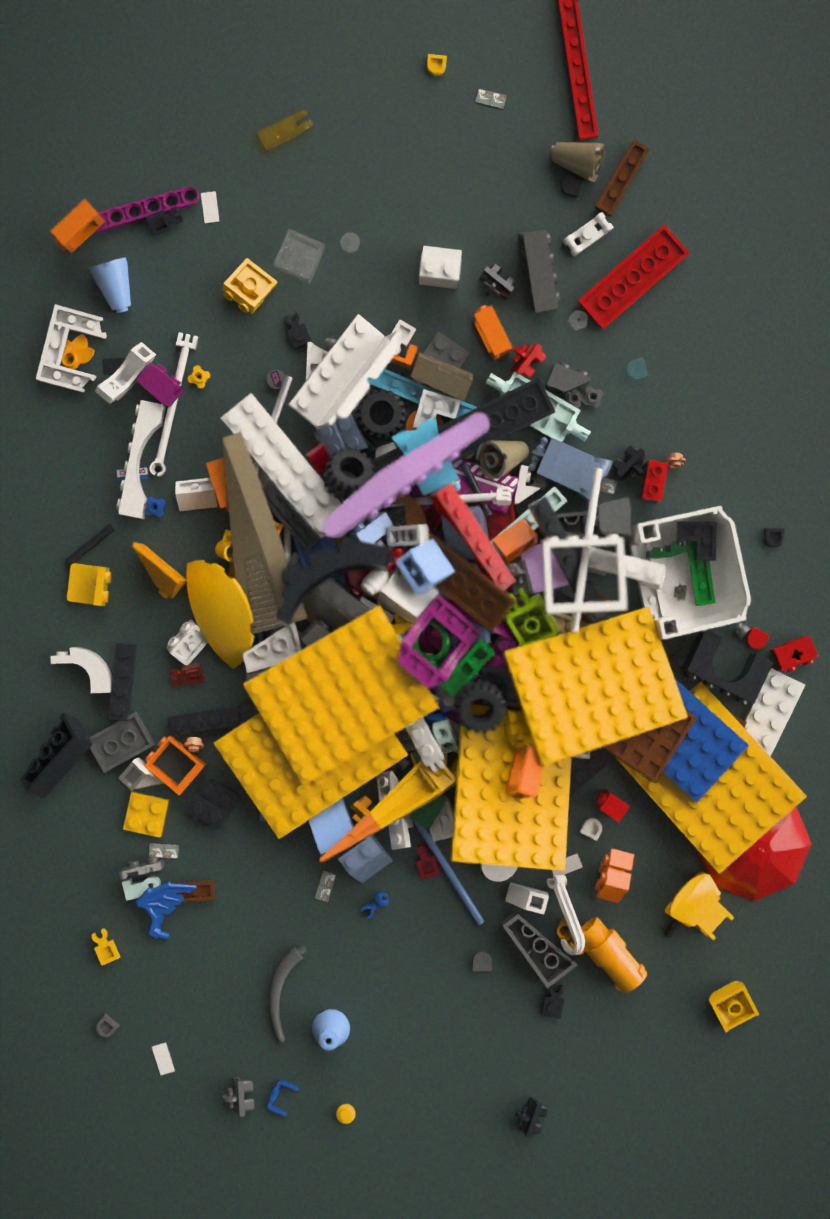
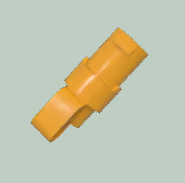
[557,916,647,994]

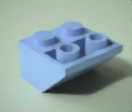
[395,539,455,594]

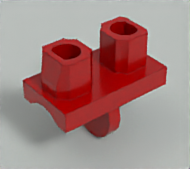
[511,342,546,378]

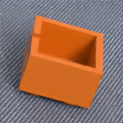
[595,849,634,903]

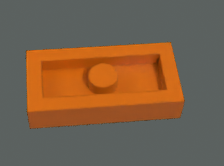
[389,344,417,370]
[493,519,537,564]

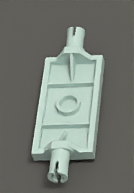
[485,372,591,442]

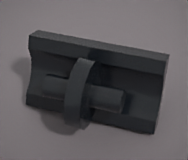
[479,264,516,300]
[612,445,646,482]
[514,1097,548,1138]

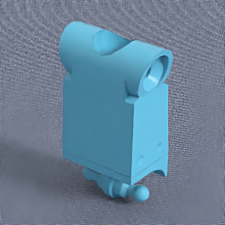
[391,417,460,503]

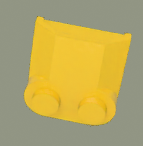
[709,981,759,1033]

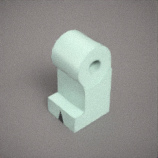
[432,719,459,754]
[122,875,161,901]

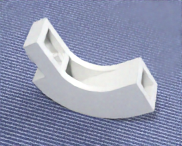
[95,342,156,404]
[51,647,112,693]

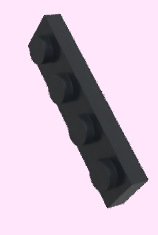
[262,480,323,552]
[108,643,137,721]

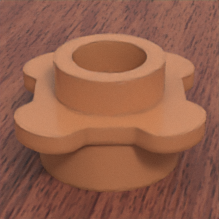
[665,453,686,468]

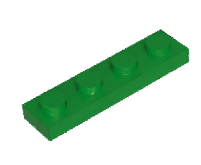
[686,541,716,606]

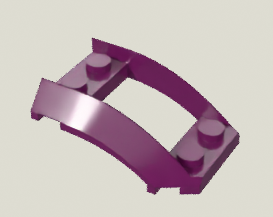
[398,595,482,688]
[428,599,519,673]

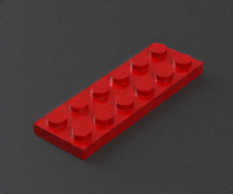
[577,224,690,330]

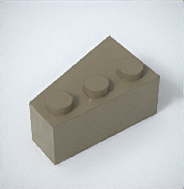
[410,352,473,401]

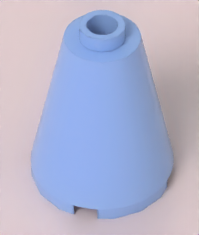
[89,258,131,313]
[312,1009,350,1050]

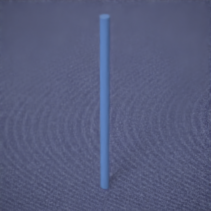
[412,820,485,925]

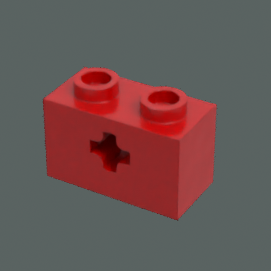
[639,460,669,503]
[770,635,819,673]
[595,789,630,822]

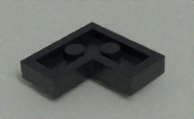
[676,522,717,561]

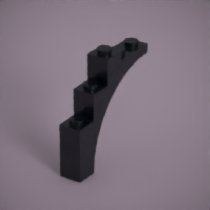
[276,537,392,627]

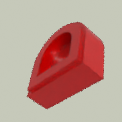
[746,627,770,649]

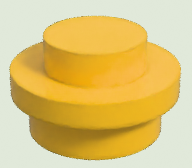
[336,1104,355,1124]

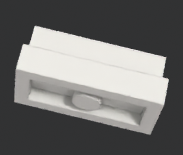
[175,478,218,511]

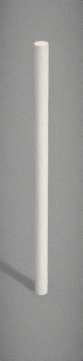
[570,468,602,633]

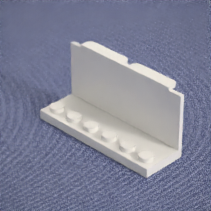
[288,314,401,429]

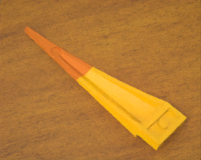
[320,760,457,862]

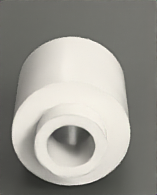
[360,570,389,596]

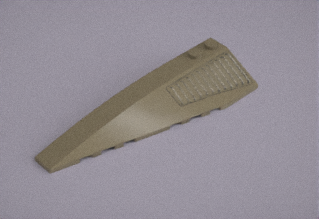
[222,432,307,634]

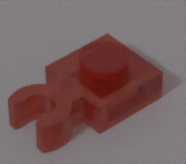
[169,662,206,686]

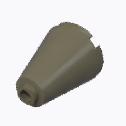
[549,142,605,183]
[476,440,529,479]

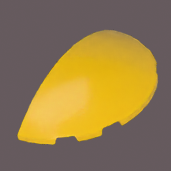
[186,560,254,668]

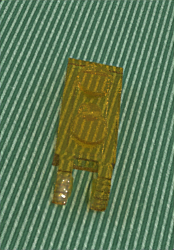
[257,110,313,151]

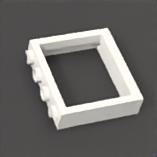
[542,535,627,614]

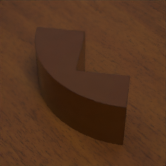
[393,494,428,525]

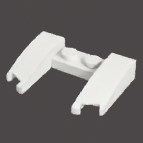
[36,304,107,393]

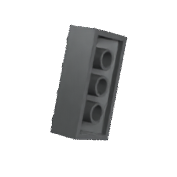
[302,578,371,630]

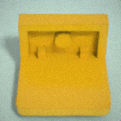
[67,563,111,606]

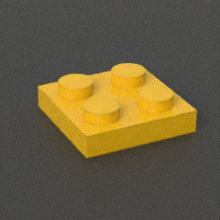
[123,791,170,838]

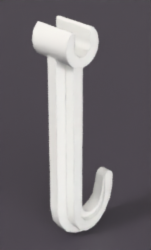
[547,875,585,955]

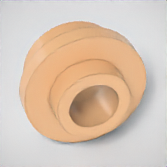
[184,737,204,752]

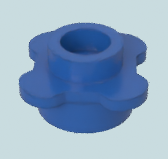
[145,497,165,517]

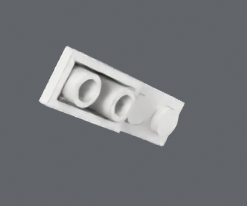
[376,771,413,850]

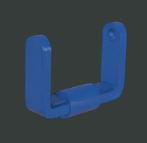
[268,1080,299,1116]

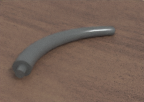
[269,945,307,1043]

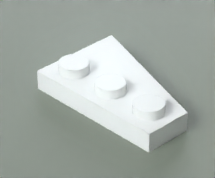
[243,622,302,673]

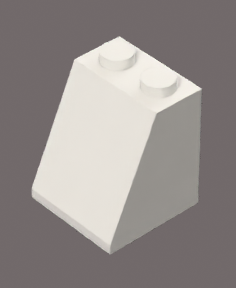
[419,246,462,289]
[377,569,440,624]

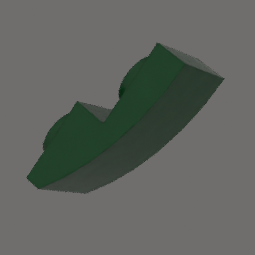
[646,541,690,559]

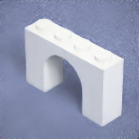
[587,547,666,590]

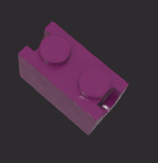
[136,362,184,407]

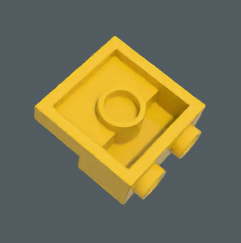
[222,258,277,314]

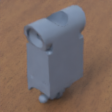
[529,437,613,503]

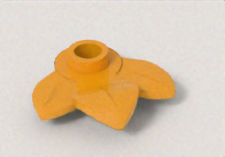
[62,334,94,370]

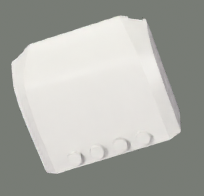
[628,506,751,639]

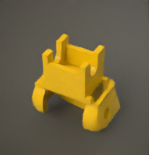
[665,872,734,940]

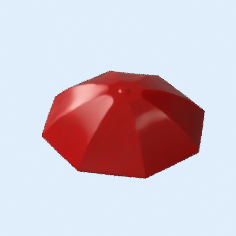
[698,807,812,901]

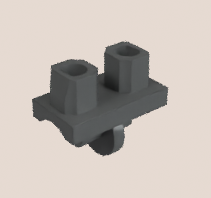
[506,560,534,598]
[222,1077,254,1117]

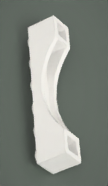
[117,400,166,519]

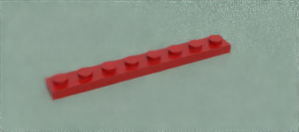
[557,0,599,141]

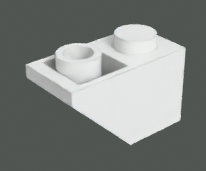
[505,882,549,914]

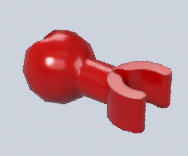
[387,546,407,576]

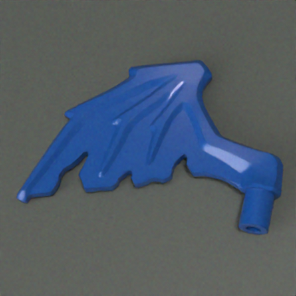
[135,881,197,940]

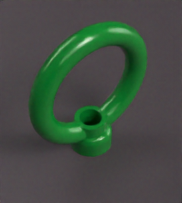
[412,618,450,668]

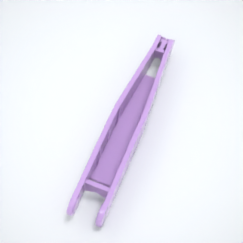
[322,413,490,538]

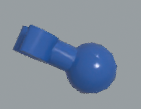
[361,892,389,919]

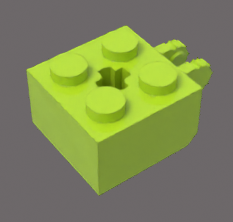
[505,588,558,647]

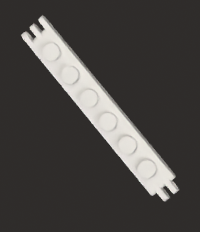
[405,717,445,772]

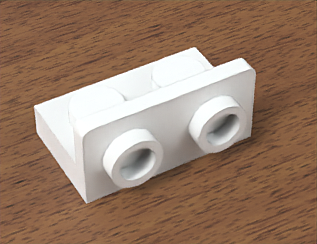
[166,619,208,666]

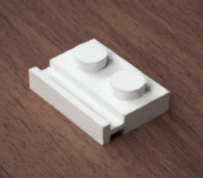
[429,797,454,842]

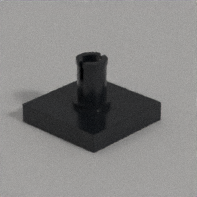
[482,666,521,706]

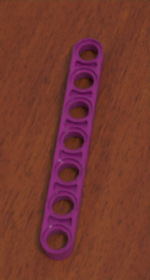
[92,186,199,235]

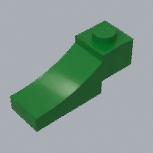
[439,638,495,697]

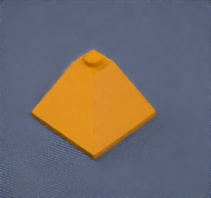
[132,542,187,599]

